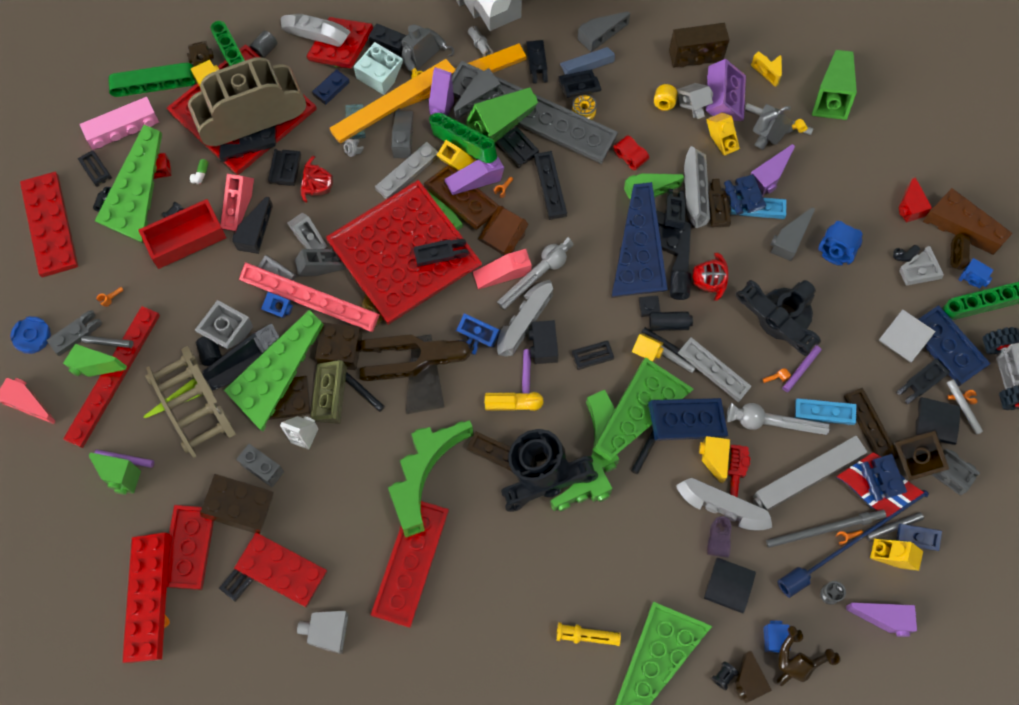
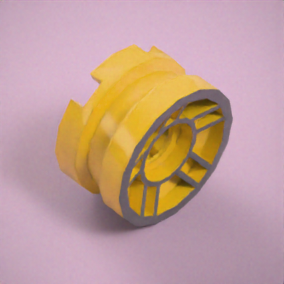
[572,94,597,120]

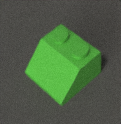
[89,452,141,495]

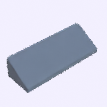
[560,47,615,75]

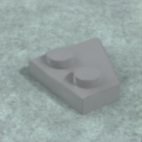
[899,246,944,286]

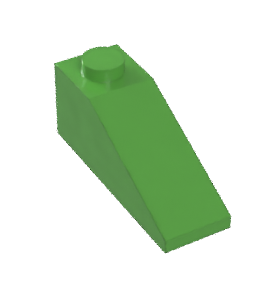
[624,173,684,199]
[63,344,127,377]

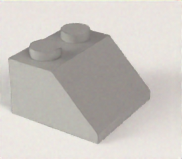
[195,300,253,349]

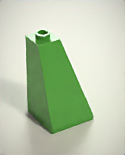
[812,50,857,120]
[465,87,538,143]

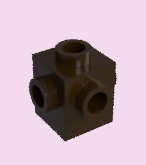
[187,41,214,67]

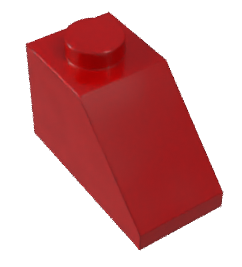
[898,177,932,223]

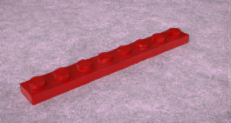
[63,306,160,448]

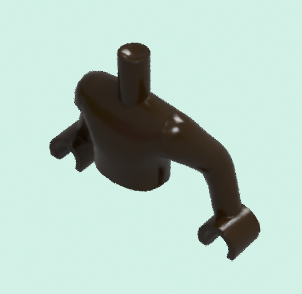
[776,626,841,686]

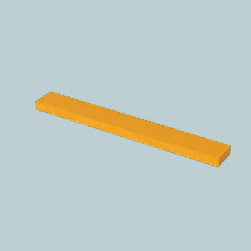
[400,43,527,109]
[330,59,455,144]

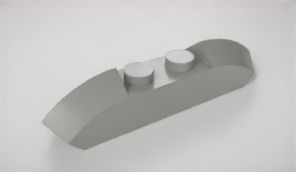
[280,13,351,47]
[684,146,710,228]
[497,280,553,357]
[676,478,772,530]

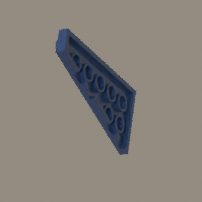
[611,182,668,298]

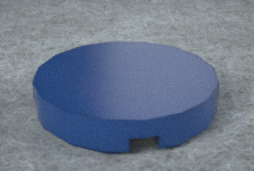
[10,316,51,354]

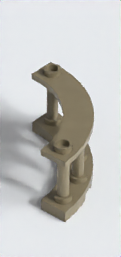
[145,346,236,458]

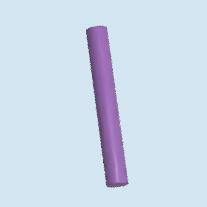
[782,346,822,392]
[522,349,531,393]
[95,450,154,468]

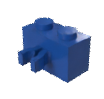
[456,313,501,355]

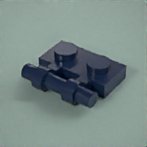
[724,175,766,215]
[861,454,907,502]

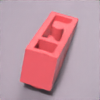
[221,174,254,231]
[473,249,532,289]
[0,378,55,424]

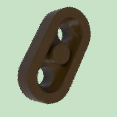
[950,233,970,270]

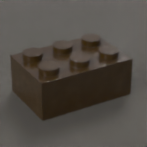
[669,22,730,68]
[200,474,274,534]

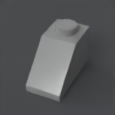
[287,213,327,249]

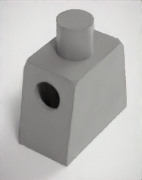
[297,611,349,654]

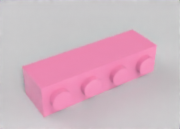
[80,97,159,150]

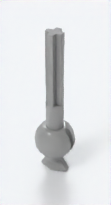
[497,237,574,310]
[727,403,830,435]

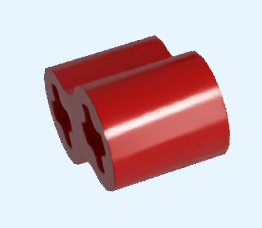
[613,135,650,170]

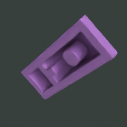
[429,67,454,116]
[750,144,795,196]
[445,156,504,195]
[846,603,917,637]

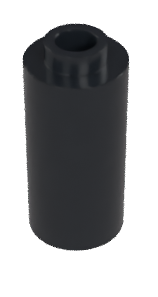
[649,311,693,331]

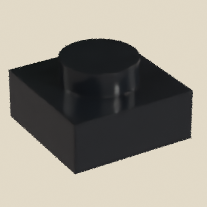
[639,296,660,317]

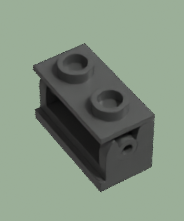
[236,444,284,487]
[932,448,980,496]

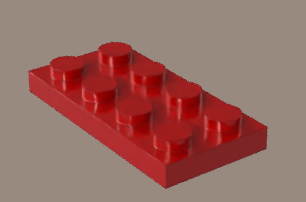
[167,505,214,590]
[234,532,327,608]

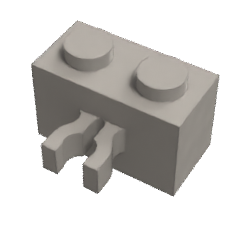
[676,83,713,119]

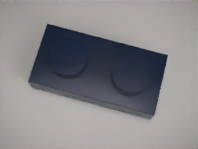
[312,69,350,105]
[896,523,942,551]

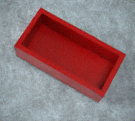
[138,199,227,269]

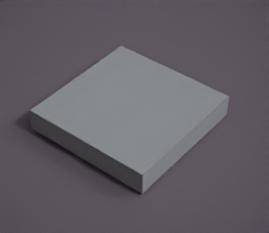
[879,309,936,363]

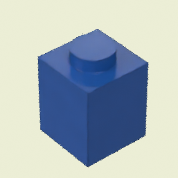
[764,621,789,653]

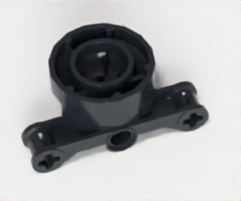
[736,280,821,356]
[501,429,598,512]

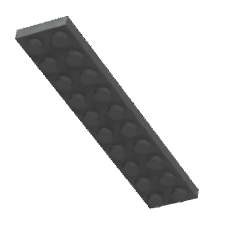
[452,61,618,164]

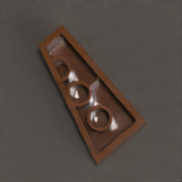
[923,188,1013,255]

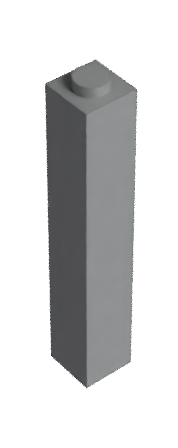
[752,436,868,511]

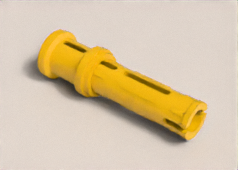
[556,622,621,646]

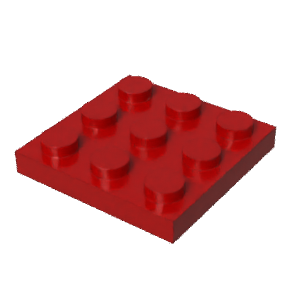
[306,17,374,69]

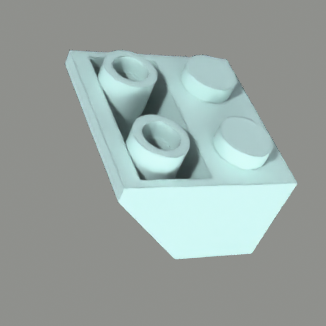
[354,42,403,95]

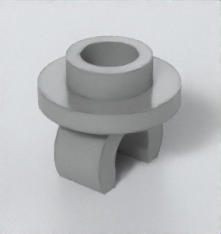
[344,139,364,157]

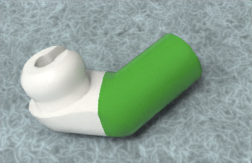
[190,159,209,185]

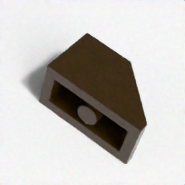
[735,651,772,703]

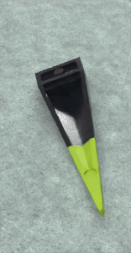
[143,323,280,418]

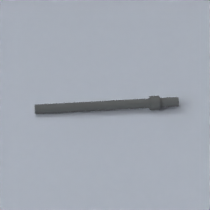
[766,509,886,548]

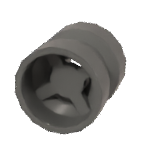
[820,581,846,605]

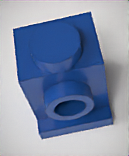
[958,258,993,289]
[261,292,293,318]

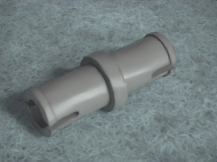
[468,26,493,57]

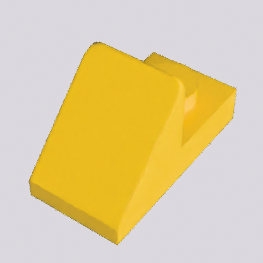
[751,51,782,87]

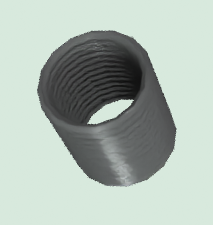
[249,30,278,58]

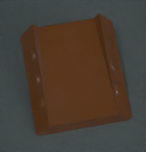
[478,206,529,256]

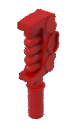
[727,445,751,498]

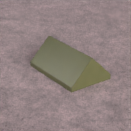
[310,360,347,424]

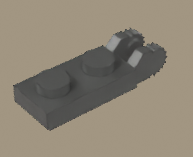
[47,310,102,356]

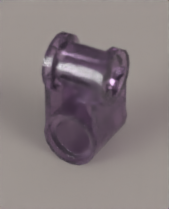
[707,516,732,558]

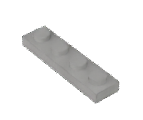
[375,142,438,199]
[678,337,751,402]

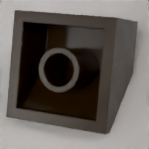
[895,429,949,481]

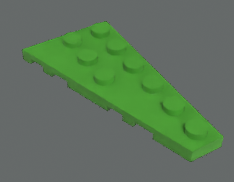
[95,125,162,243]
[224,310,324,431]
[592,357,694,461]
[615,602,712,705]

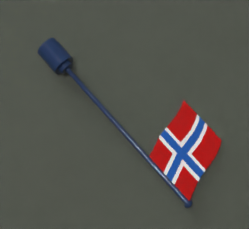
[777,452,929,598]

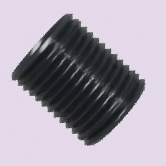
[670,270,691,300]
[196,336,222,366]

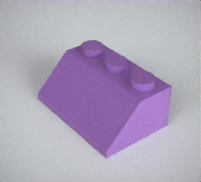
[705,59,746,121]

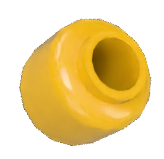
[654,84,678,111]

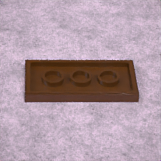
[424,165,499,230]

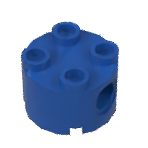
[818,221,863,265]

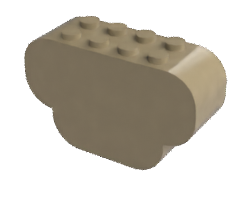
[188,57,306,146]

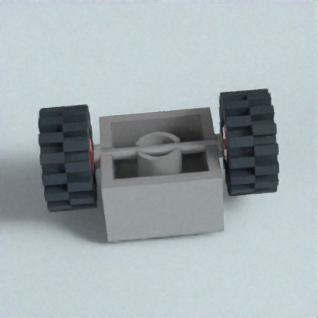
[982,327,1019,410]

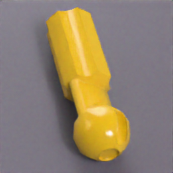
[485,392,543,411]

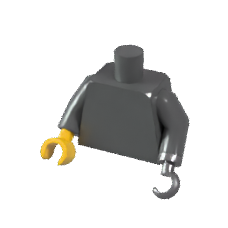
[401,24,454,78]
[753,104,808,150]

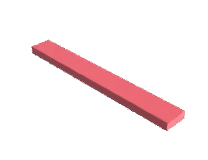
[239,262,380,332]

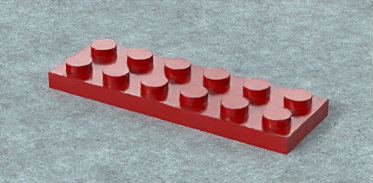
[20,171,78,278]
[371,501,449,628]
[122,532,170,663]

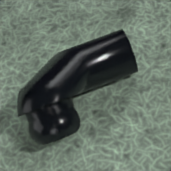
[93,186,111,212]
[893,245,920,262]

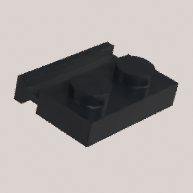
[497,126,539,168]
[268,149,301,186]

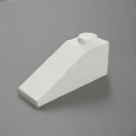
[280,416,318,450]

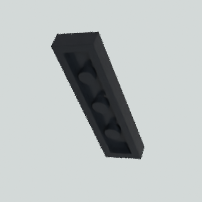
[534,151,567,220]

